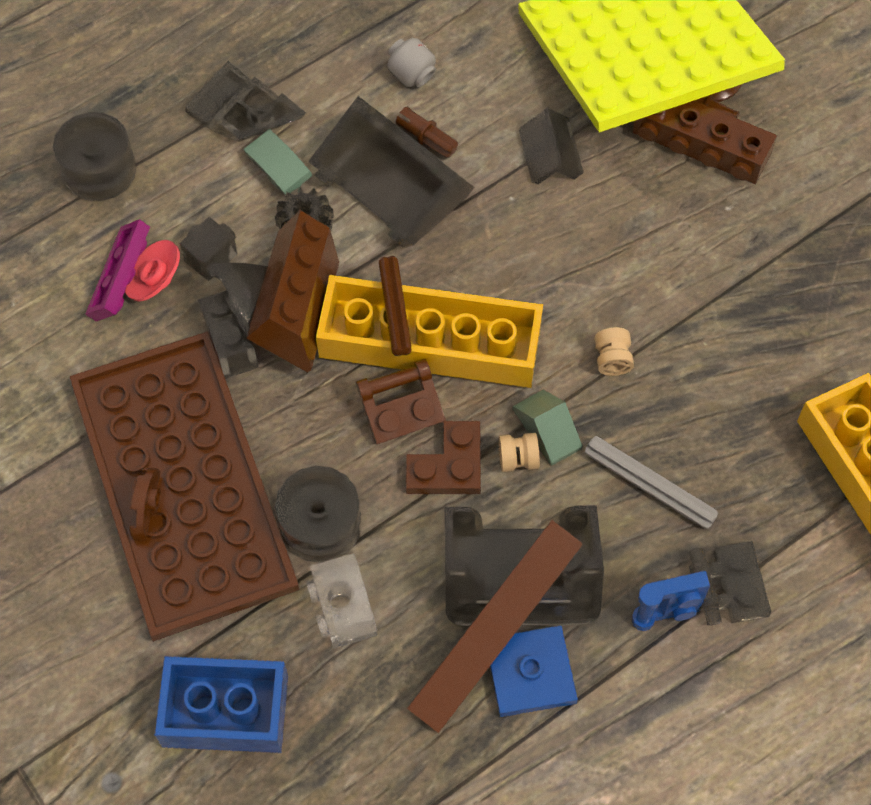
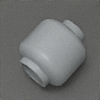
[388,38,436,88]

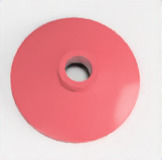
[125,240,180,301]

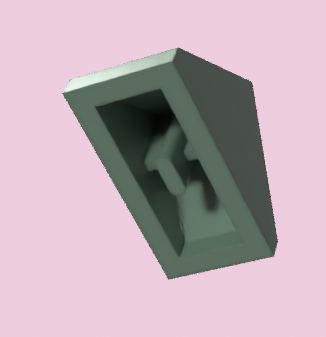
[512,390,582,466]

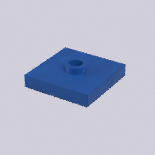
[490,625,578,717]

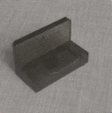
[519,108,584,185]

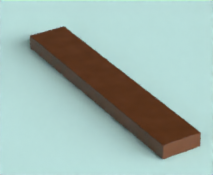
[407,520,583,733]

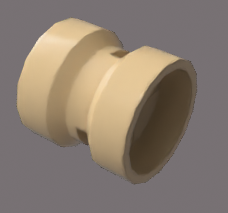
[594,327,634,376]
[498,432,540,472]

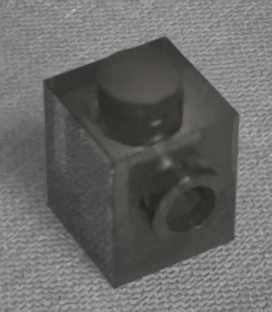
[179,217,238,281]

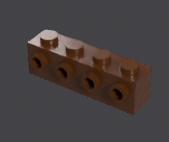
[633,101,777,185]

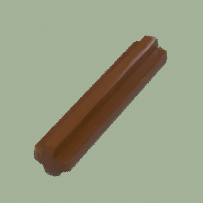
[379,256,412,356]

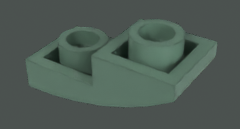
[243,129,313,196]

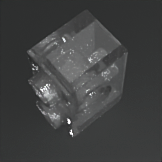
[306,553,377,649]

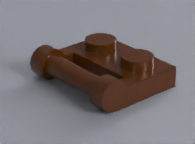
[356,359,446,444]

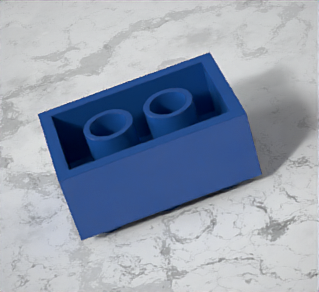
[155,656,288,753]

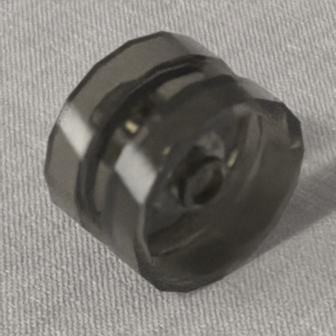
[53,112,137,201]
[275,466,362,563]

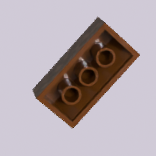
[247,210,339,373]

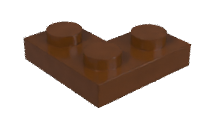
[406,421,481,494]

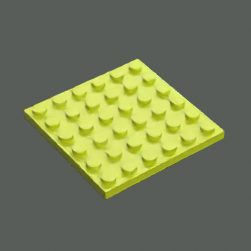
[518,0,785,133]

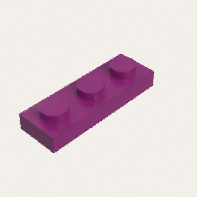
[85,219,150,321]

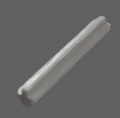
[585,436,718,529]

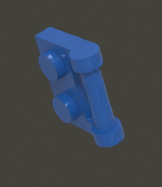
[632,571,710,631]

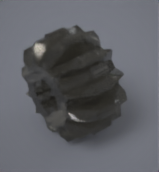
[275,187,334,231]

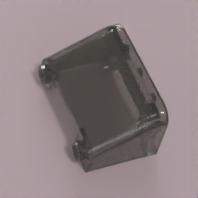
[308,96,475,247]
[445,505,604,626]

